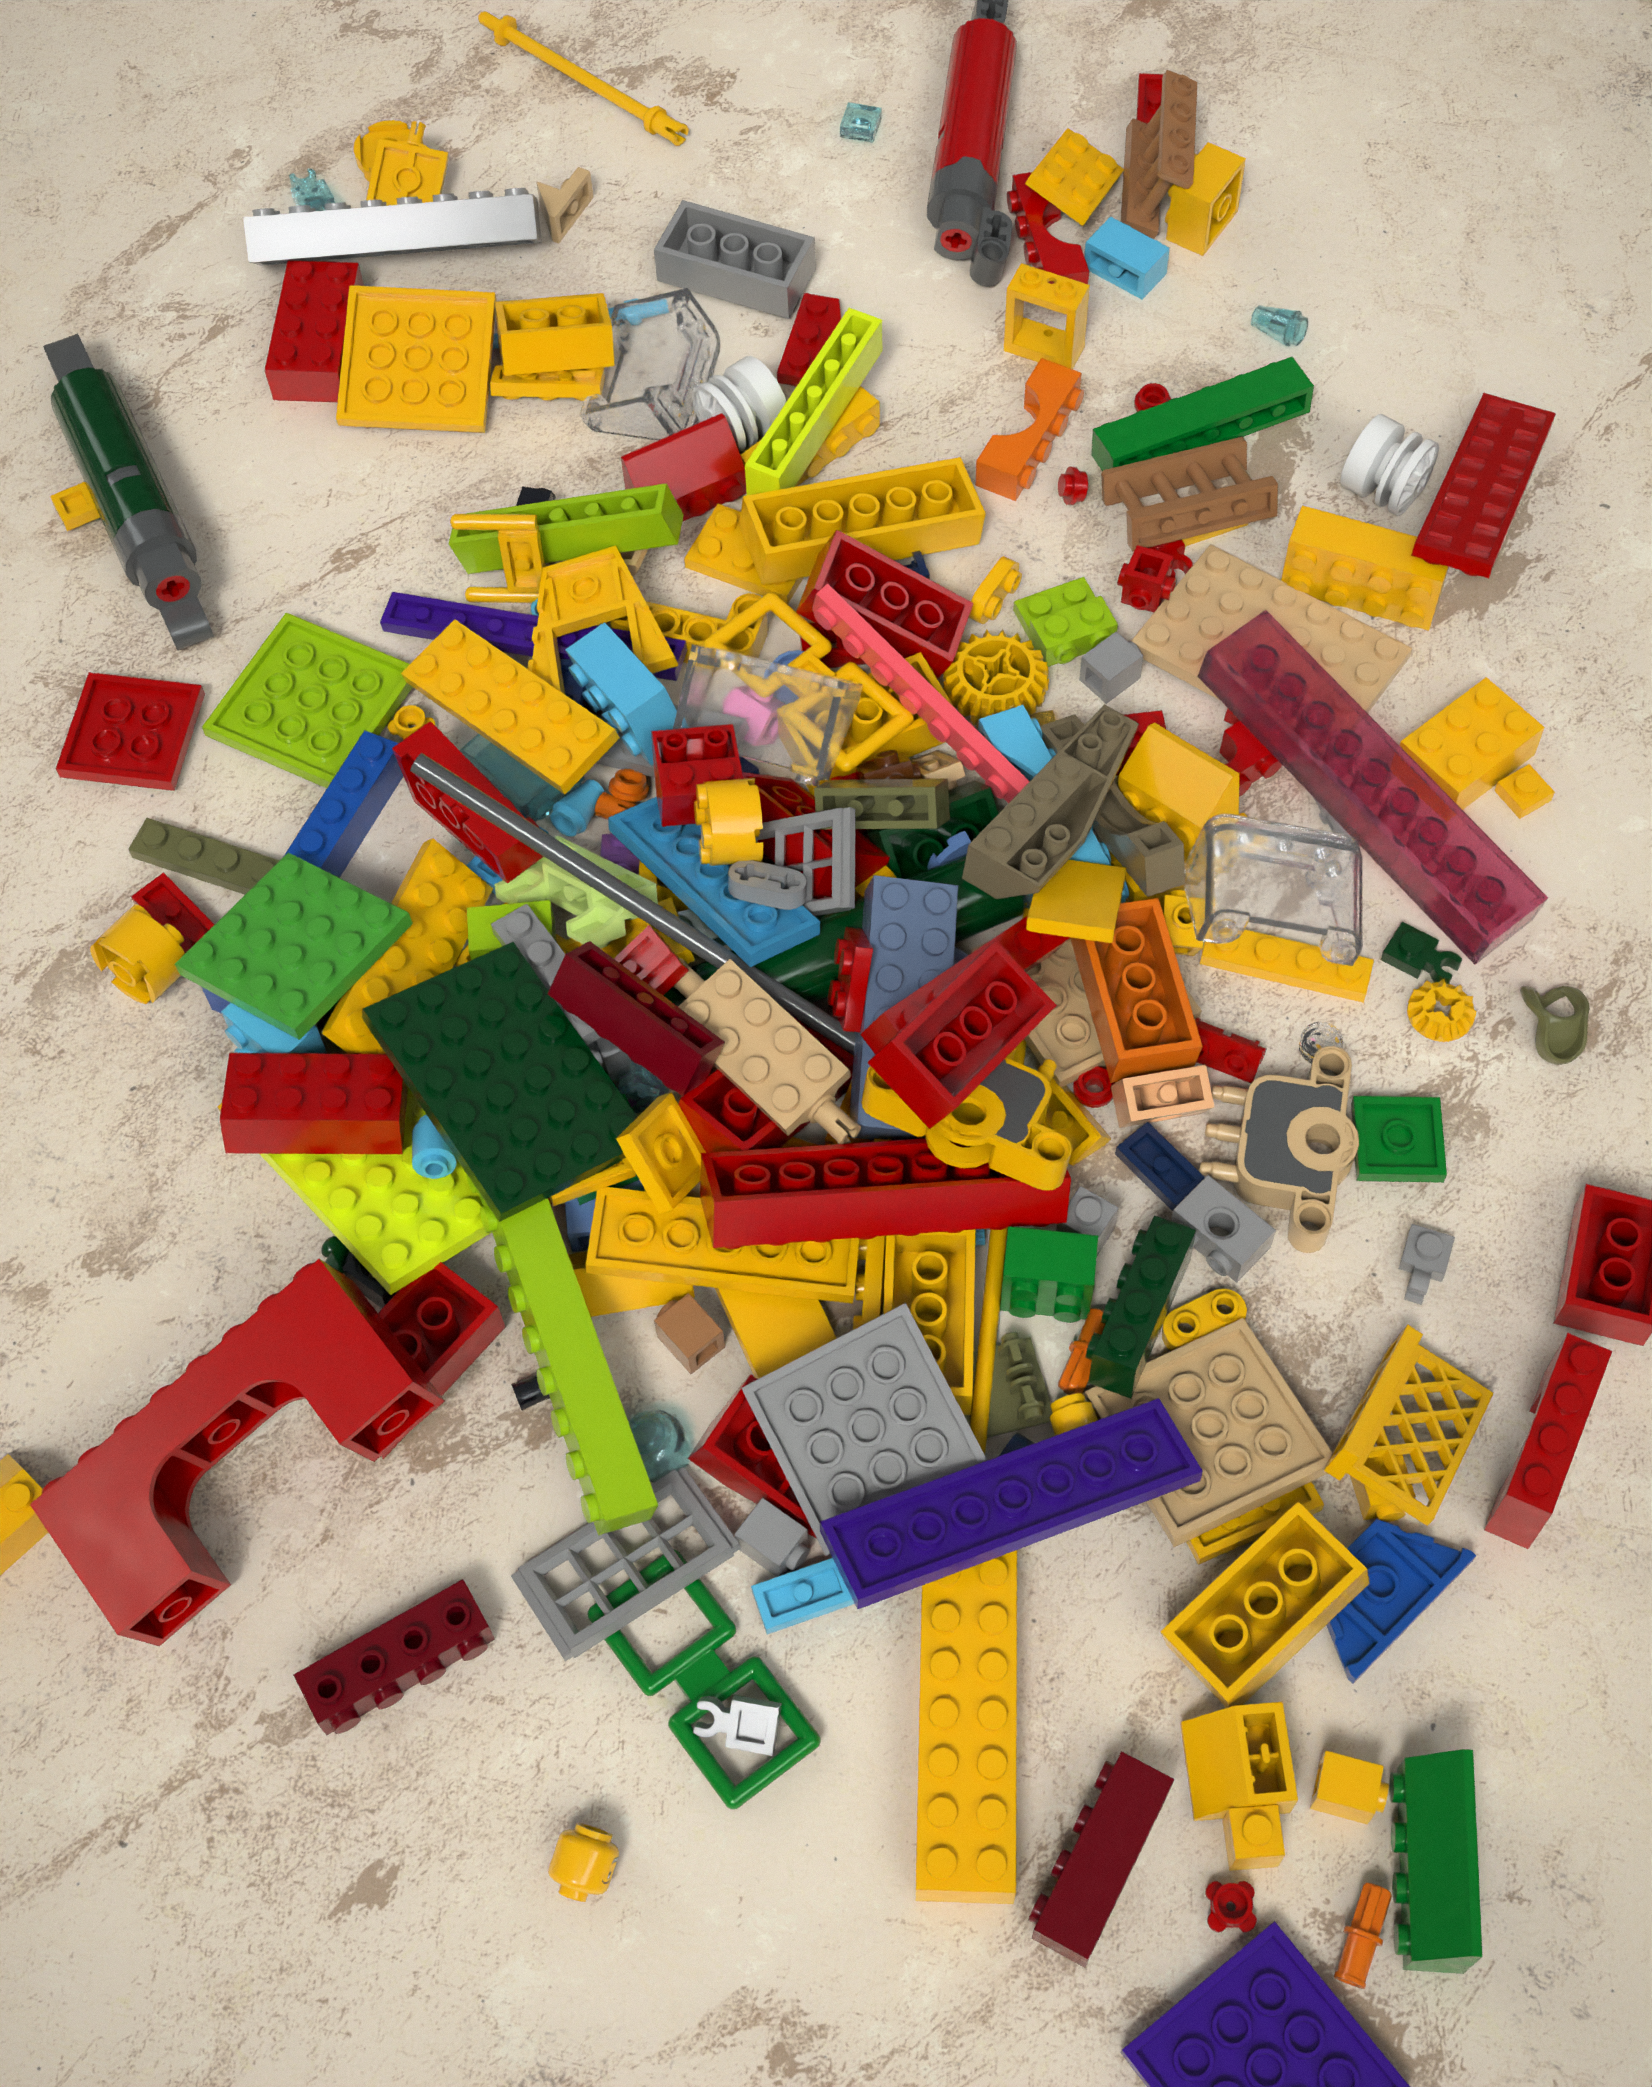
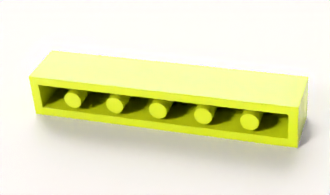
[745,308,883,495]

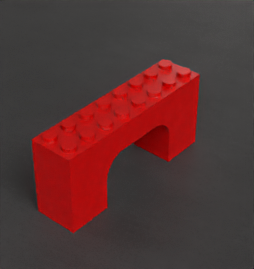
[30,1259,445,1646]

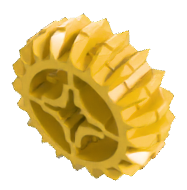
[943,629,1049,726]

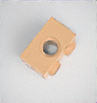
[1111,1065,1214,1128]

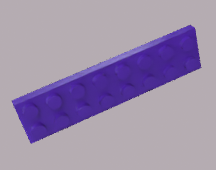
[820,1398,1203,1609]

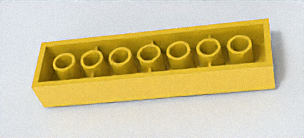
[915,1550,1017,1904]

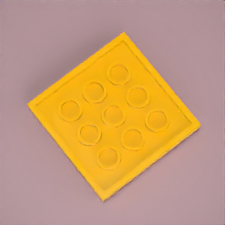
[336,285,497,433]

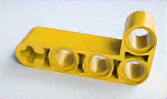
[610,593,768,675]

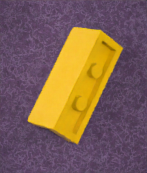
[568,1251,695,1317]

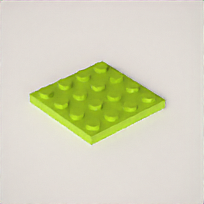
[202,613,413,788]

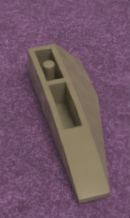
[962,704,1139,899]

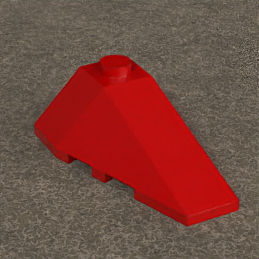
[687,1374,817,1539]

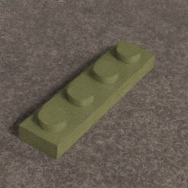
[128,818,280,895]

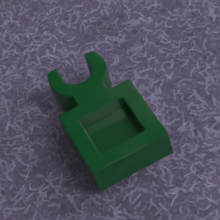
[1381,922,1463,984]

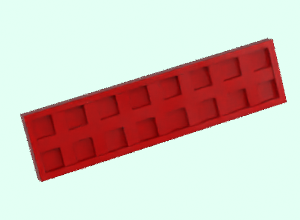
[1411,393,1556,579]

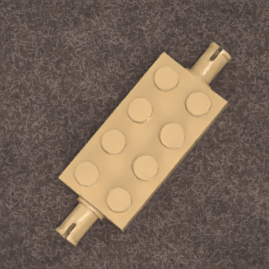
[674,958,861,1144]

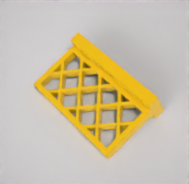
[1324,1325,1494,1526]

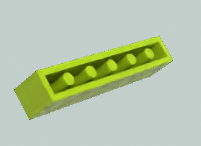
[448,483,684,574]

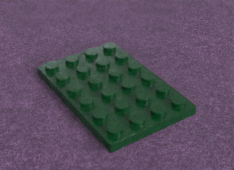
[362,942,637,1222]

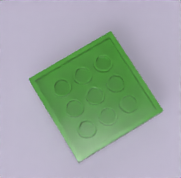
[174,852,413,1040]

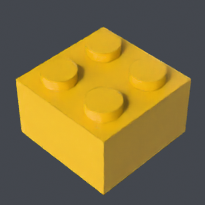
[1165,142,1246,256]

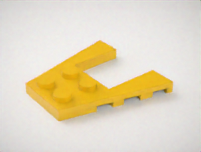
[527,545,679,694]

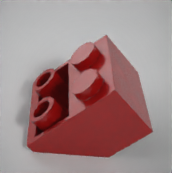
[651,724,743,827]

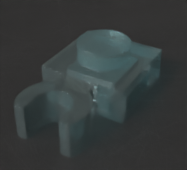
[289,168,335,211]

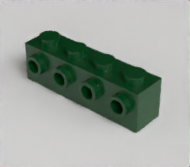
[1085,1215,1196,1399]

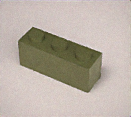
[814,778,950,829]

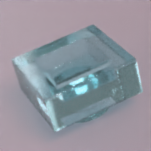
[840,102,882,143]

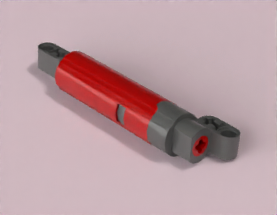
[927,0,1017,287]

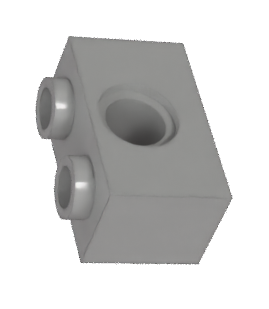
[1171,1175,1276,1283]

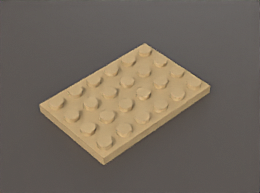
[1131,544,1412,760]

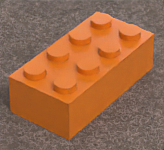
[1071,898,1203,1083]

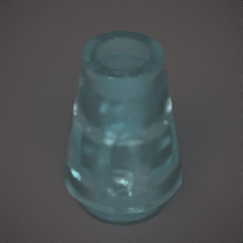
[1251,305,1308,346]

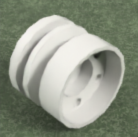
[692,356,787,453]
[1340,414,1439,516]

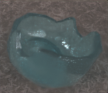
[629,1409,693,1483]

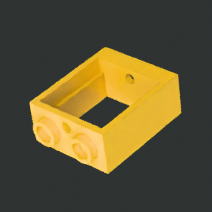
[1004,263,1090,369]

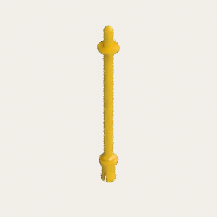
[478,11,689,146]

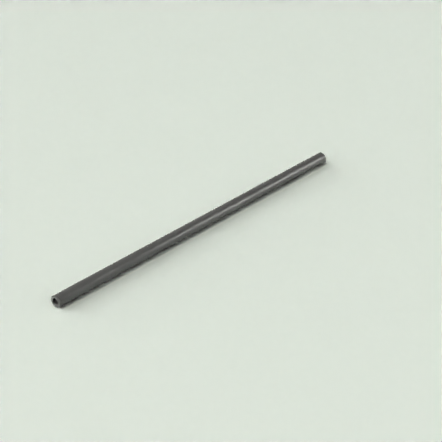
[410,753,855,1055]

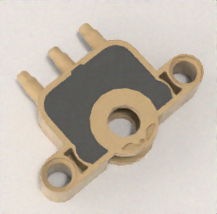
[1199,1046,1359,1253]

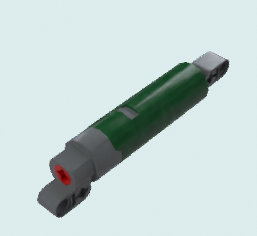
[43,333,214,651]

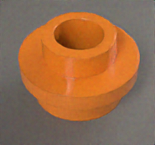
[608,769,649,804]

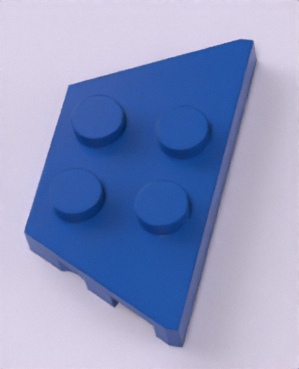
[1326,1519,1476,1684]

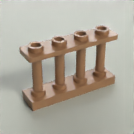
[1121,70,1197,239]
[1101,437,1278,552]

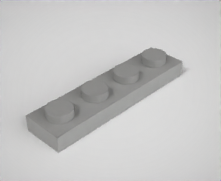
[491,904,601,1045]

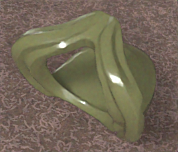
[1520,986,1590,1065]

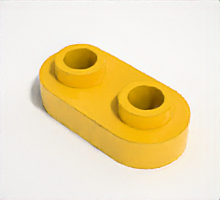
[969,556,1022,624]
[1162,1289,1247,1351]

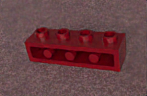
[548,941,725,1096]
[293,1579,495,1735]
[1028,1751,1175,1968]

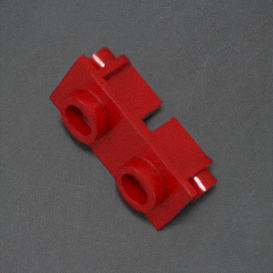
[1195,1017,1267,1083]

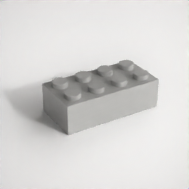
[654,200,816,319]

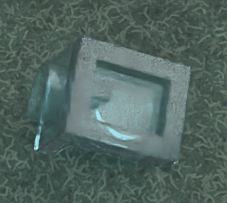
[612,1060,669,1113]

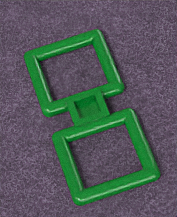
[588,1549,821,1810]

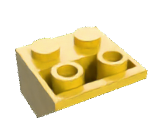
[1180,1702,1298,1821]

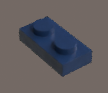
[1115,1122,1205,1211]

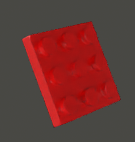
[56,672,205,791]

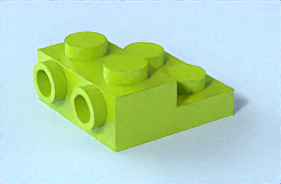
[1013,577,1118,667]

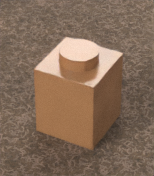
[654,1293,725,1374]

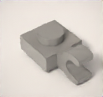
[1399,1224,1455,1305]

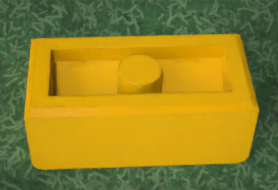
[1043,1078,1111,1166]

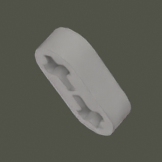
[728,860,807,910]

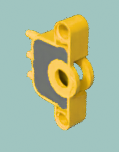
[861,1048,1072,1191]

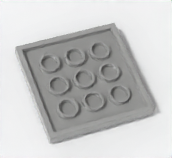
[741,1303,987,1556]

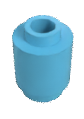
[412,1114,457,1179]

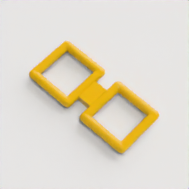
[704,592,914,772]

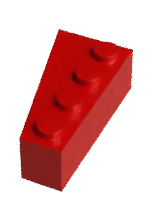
[392,721,544,884]

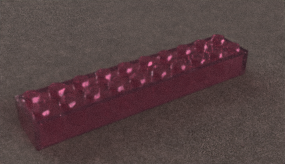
[1197,610,1548,965]

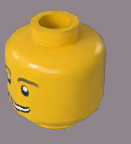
[548,1823,619,1902]

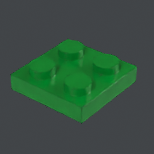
[1351,1096,1447,1183]

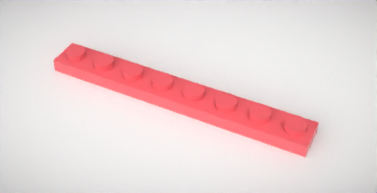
[812,584,1030,803]

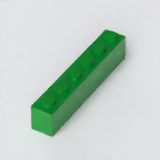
[1091,356,1314,471]

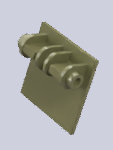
[964,1332,1052,1438]

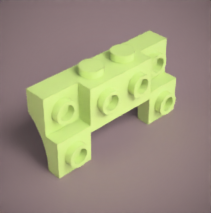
[495,836,658,948]

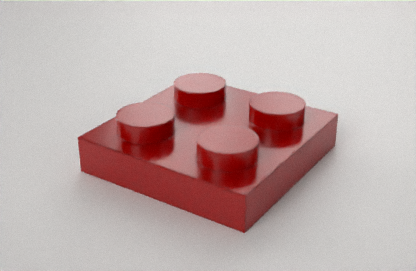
[828,927,873,1033]

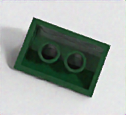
[866,780,999,879]

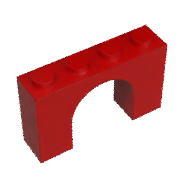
[1484,1333,1612,1549]

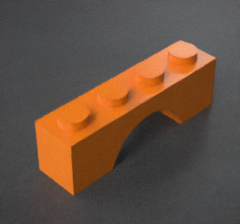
[975,358,1084,501]

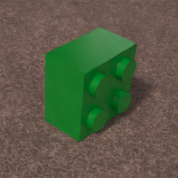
[1000,1226,1098,1323]

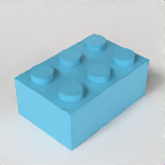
[565,622,685,766]

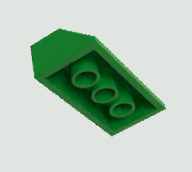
[1389,1749,1483,1974]

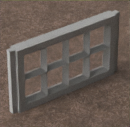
[756,807,855,916]
[511,1467,741,1661]

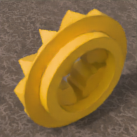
[1407,978,1477,1042]

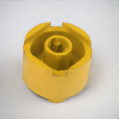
[694,778,763,866]
[90,904,185,1004]

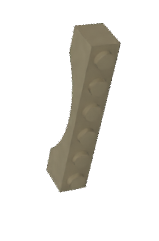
[1040,714,1185,897]

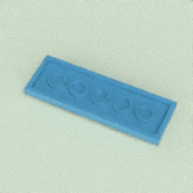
[608,797,820,967]

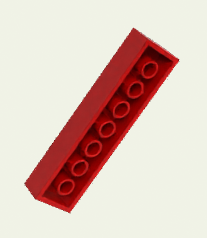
[700,1139,1071,1249]

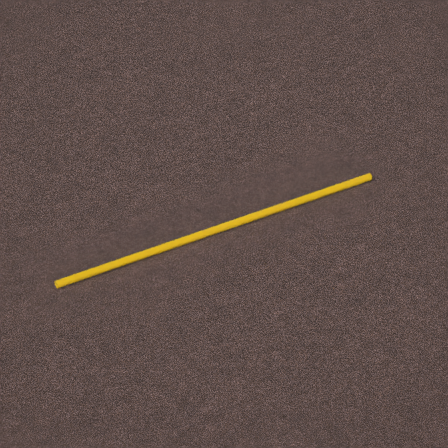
[970,893,1034,1455]

